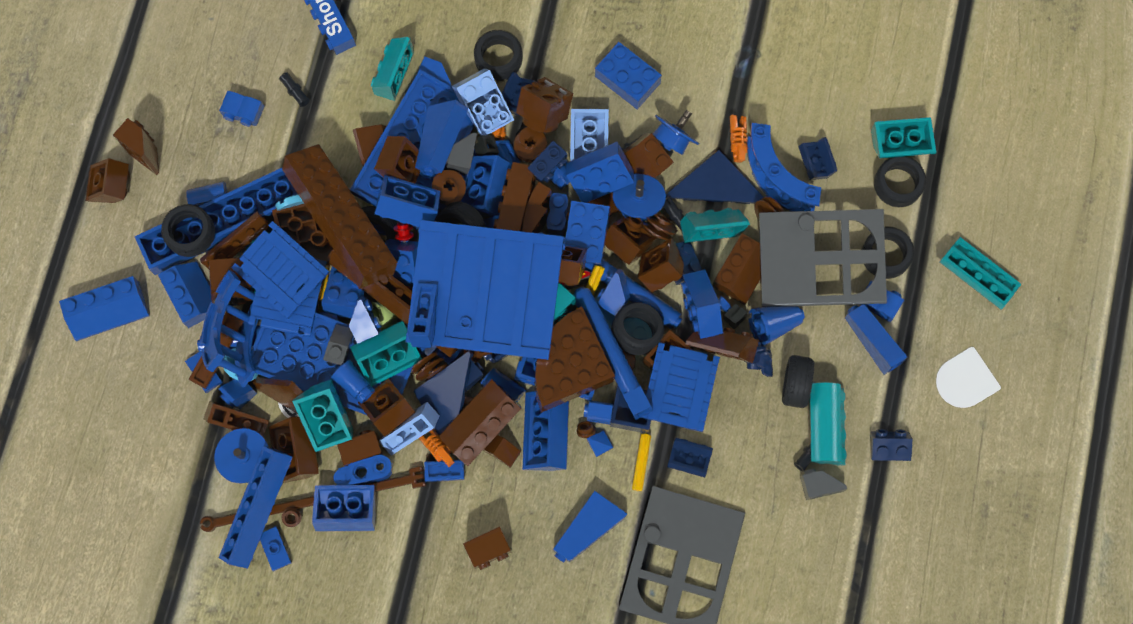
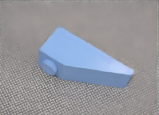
[379,402,439,456]

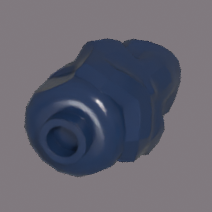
[744,341,773,377]

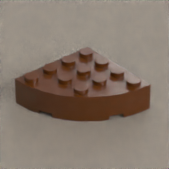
[272,204,334,269]
[534,307,615,413]

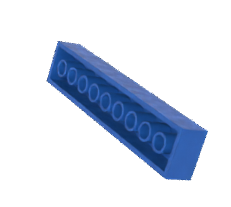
[134,168,298,275]

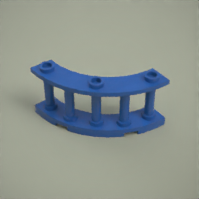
[747,123,821,212]
[201,270,258,387]

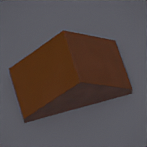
[483,435,521,468]

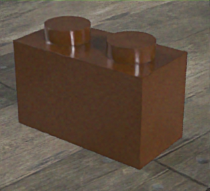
[337,430,383,466]

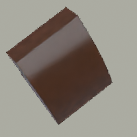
[523,182,552,233]

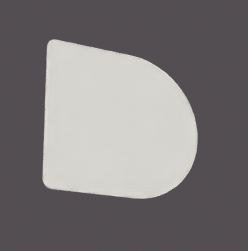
[936,347,1001,408]

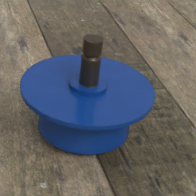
[653,110,700,155]
[613,174,666,221]
[214,428,269,484]

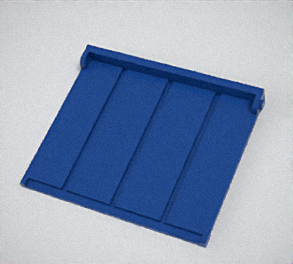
[405,220,566,360]

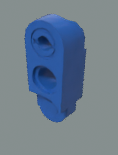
[334,455,393,485]

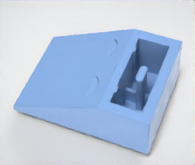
[452,69,514,136]

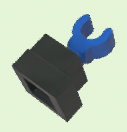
[473,135,499,156]
[718,296,747,329]

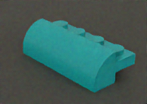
[939,237,1021,310]
[810,382,847,466]

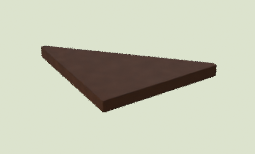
[247,377,303,414]

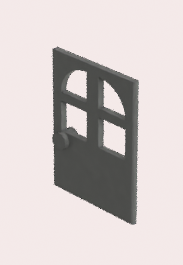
[759,209,887,307]
[619,486,745,624]

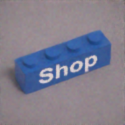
[304,0,356,55]

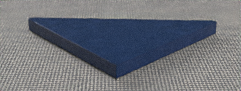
[666,150,763,204]
[414,351,473,455]

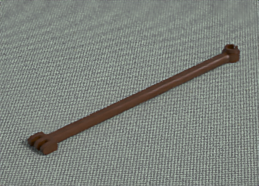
[200,466,426,532]

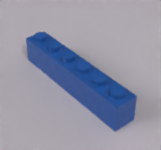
[219,446,292,569]

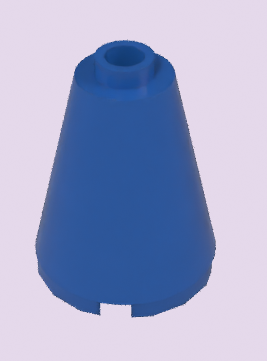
[748,306,805,346]

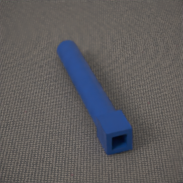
[585,259,683,329]
[573,287,653,420]

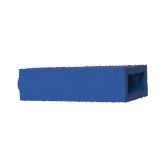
[415,100,468,176]
[845,304,907,375]
[553,491,627,563]

